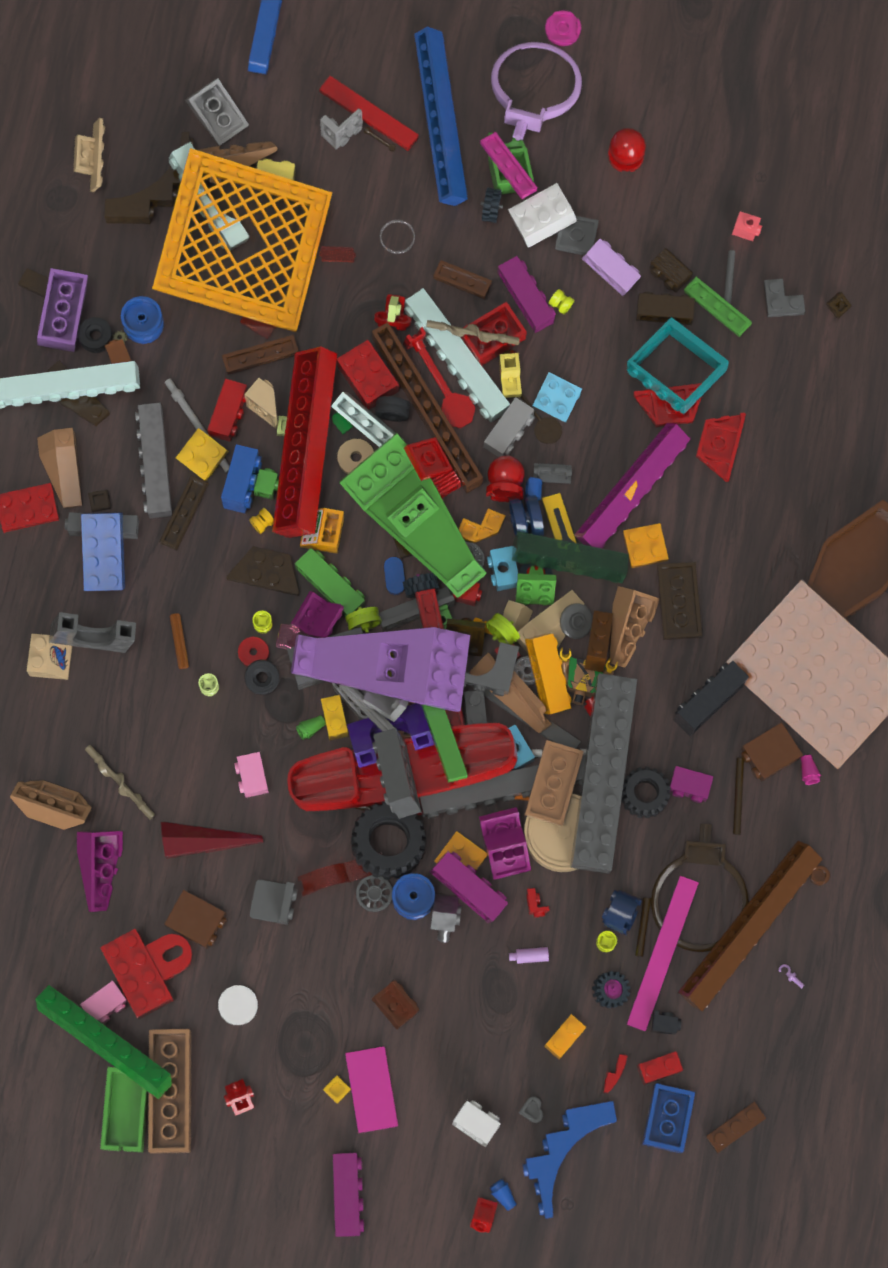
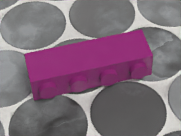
[497,256,556,333]
[333,1153,364,1237]

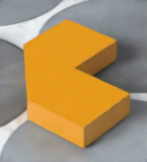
[459,509,505,543]

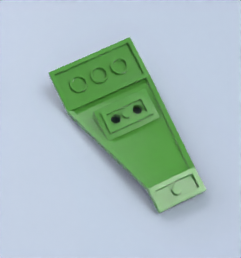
[339,432,487,598]

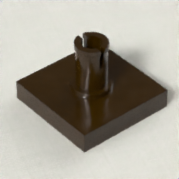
[446,618,485,656]

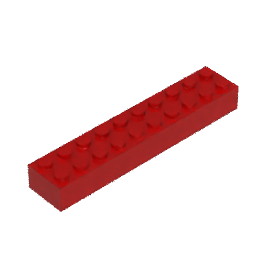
[272,347,337,538]

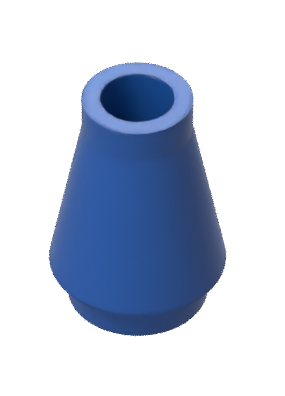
[490,1179,517,1211]

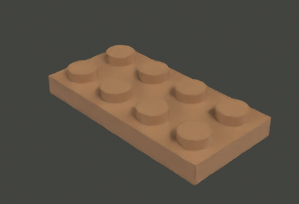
[524,740,584,826]

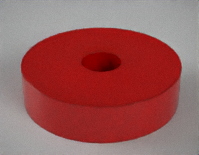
[238,637,269,667]

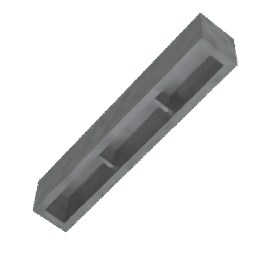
[135,403,172,518]

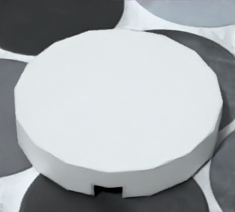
[218,985,258,1025]

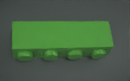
[295,548,365,617]

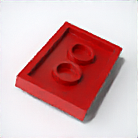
[0,483,59,533]

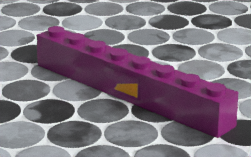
[574,423,690,552]

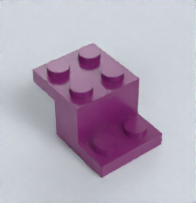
[479,807,531,880]

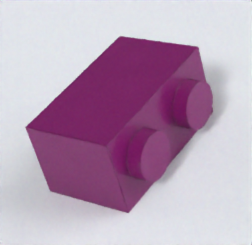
[670,766,714,803]

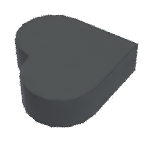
[519,1097,543,1123]

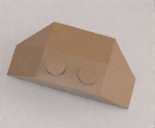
[10,780,91,830]

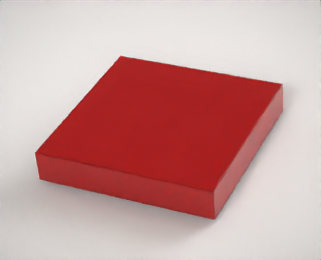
[404,437,453,481]

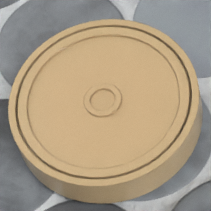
[524,794,580,872]

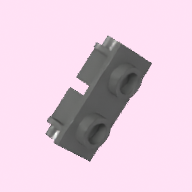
[533,463,572,484]

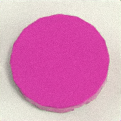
[545,10,581,46]

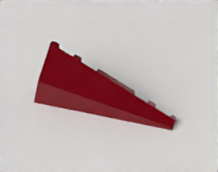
[161,822,264,859]

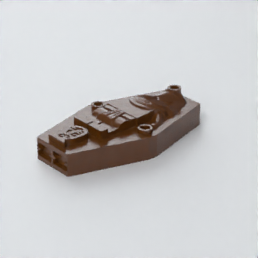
[807,500,888,620]

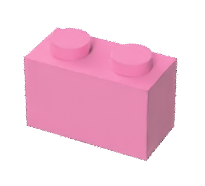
[234,752,269,798]
[80,981,128,1024]

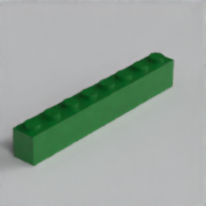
[36,985,172,1099]

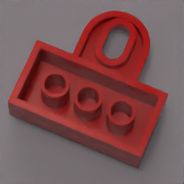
[100,929,192,1020]

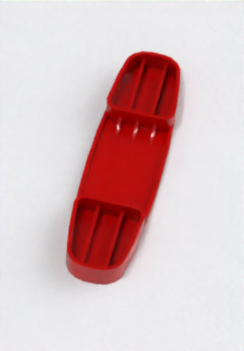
[287,723,518,811]

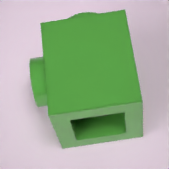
[254,468,279,500]

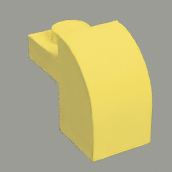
[499,353,522,398]

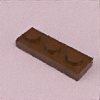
[433,260,492,299]
[706,1102,766,1153]

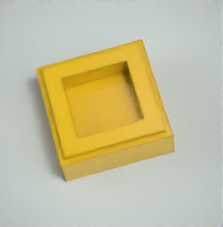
[323,1075,351,1104]

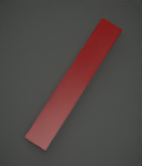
[319,76,419,151]

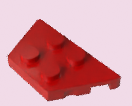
[633,383,702,427]
[696,413,746,482]

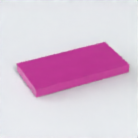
[345,1046,398,1133]

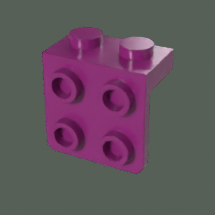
[291,591,344,638]

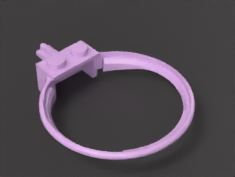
[491,42,582,141]

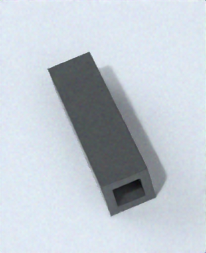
[65,512,139,539]

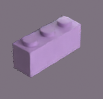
[582,239,641,296]

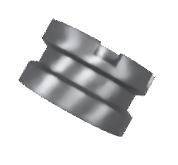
[514,656,535,686]

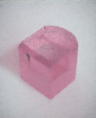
[276,624,300,650]

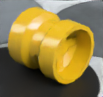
[249,508,274,534]

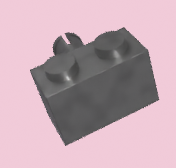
[431,894,462,943]

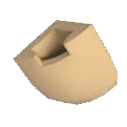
[503,600,533,631]

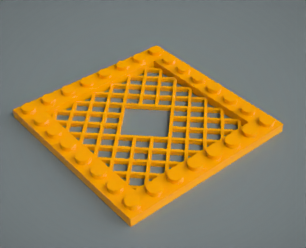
[152,148,332,332]

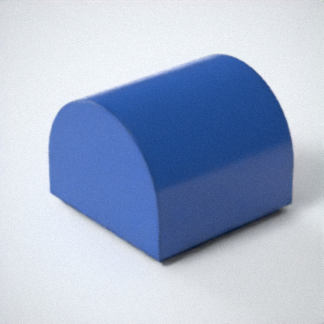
[525,477,542,501]

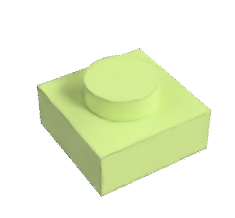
[387,296,401,322]

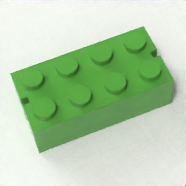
[101,1067,148,1152]

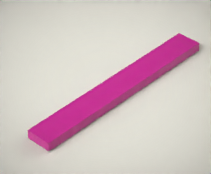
[626,876,699,1031]

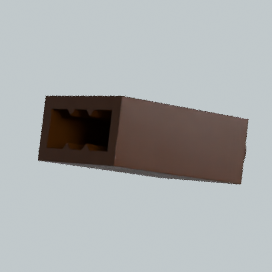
[740,722,803,782]
[164,890,227,949]

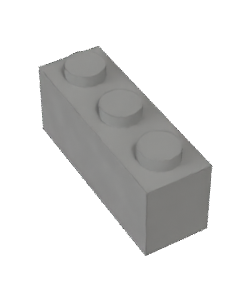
[484,397,535,457]

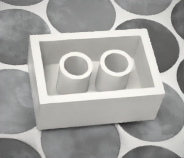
[508,183,577,248]
[452,1100,500,1147]

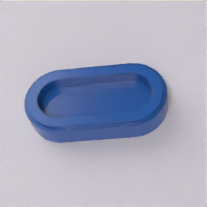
[384,557,405,595]

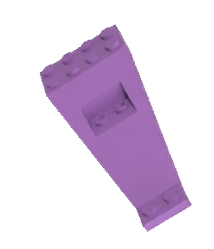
[291,627,470,712]

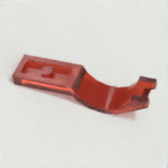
[297,852,383,896]

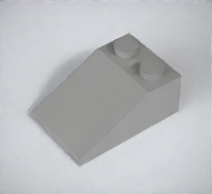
[185,79,249,146]

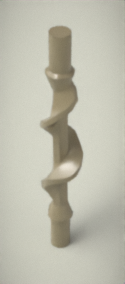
[426,320,520,345]
[85,745,155,820]

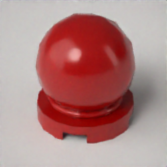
[608,128,646,172]
[486,455,525,503]

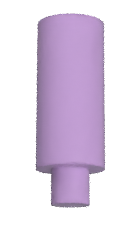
[509,947,549,964]

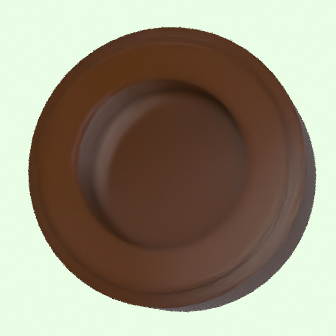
[809,866,830,886]

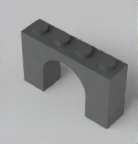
[49,612,136,653]
[444,629,519,696]

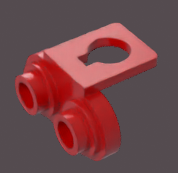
[374,294,411,331]

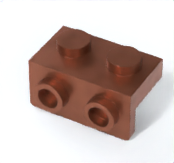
[372,980,419,1030]

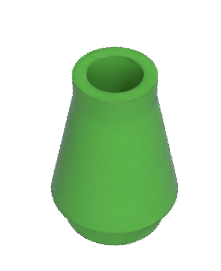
[296,715,326,740]

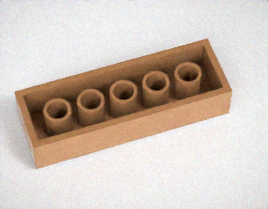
[148,1029,191,1153]

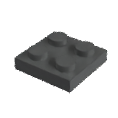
[555,216,599,255]

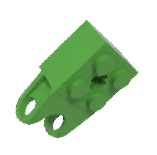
[488,130,534,194]

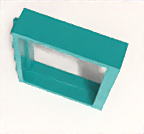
[627,317,729,414]

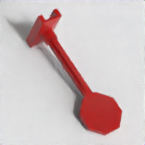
[403,327,475,429]

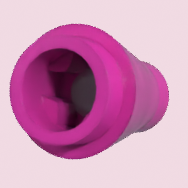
[800,755,821,785]

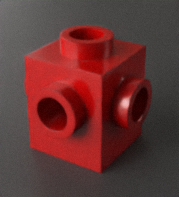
[224,1079,254,1115]

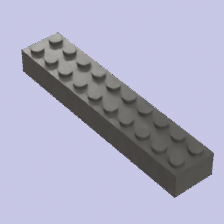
[570,673,637,874]

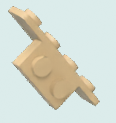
[74,118,105,192]

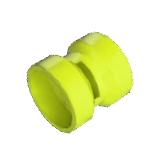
[549,289,574,315]
[252,610,273,634]
[596,931,617,953]

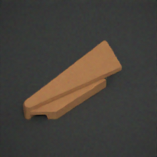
[470,653,551,733]

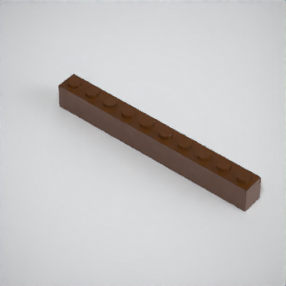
[372,323,483,493]
[678,841,822,1012]

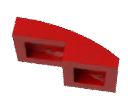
[603,1054,627,1094]

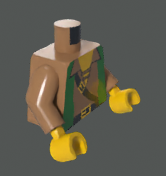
[560,647,618,705]

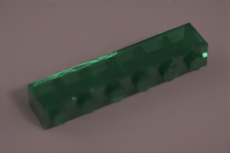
[512,531,629,583]

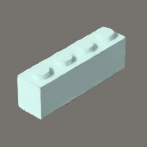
[331,392,404,447]

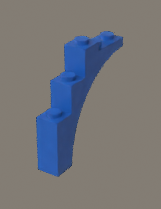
[522,1101,617,1219]

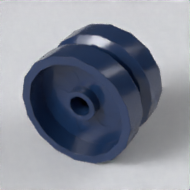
[509,495,544,541]

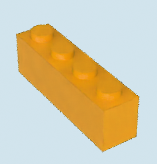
[525,633,571,714]

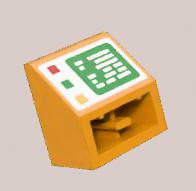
[300,508,344,554]

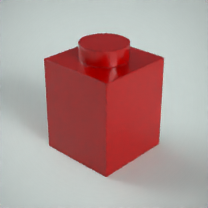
[453,583,483,606]

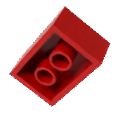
[460,302,527,366]
[337,340,399,410]

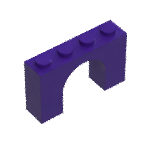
[347,703,434,768]

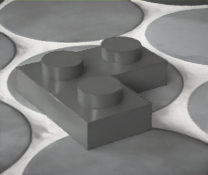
[764,279,805,317]

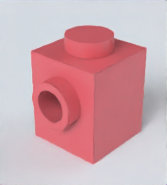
[732,211,762,241]

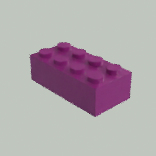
[429,851,508,923]

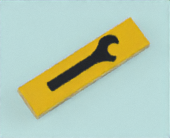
[542,493,583,570]

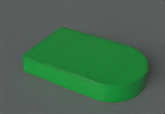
[332,413,353,435]

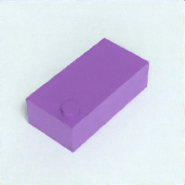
[37,268,88,352]

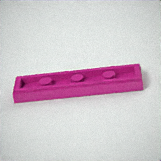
[480,132,537,199]

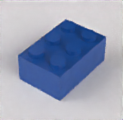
[221,444,262,514]
[642,1084,695,1153]

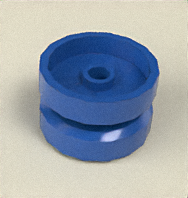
[120,296,164,344]
[392,873,435,920]

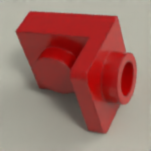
[526,888,549,917]
[470,1197,498,1233]

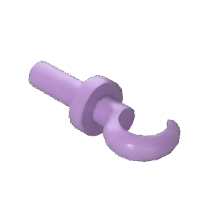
[779,964,804,989]

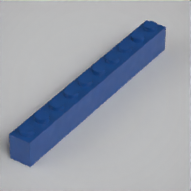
[414,27,468,206]

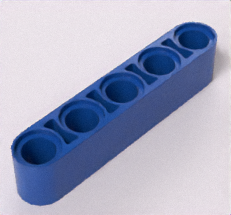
[248,0,282,74]

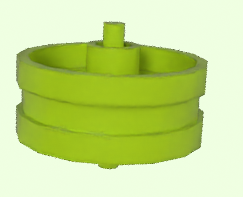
[345,607,382,633]
[486,613,520,645]

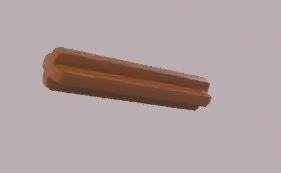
[170,613,189,669]

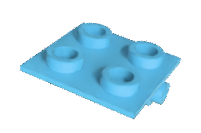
[533,372,582,422]

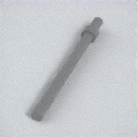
[165,378,230,473]

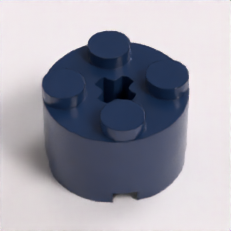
[602,890,642,935]

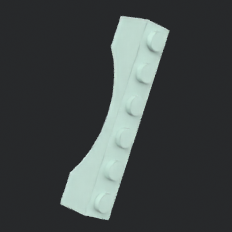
[169,142,249,251]

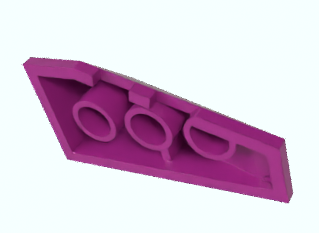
[77,831,123,912]

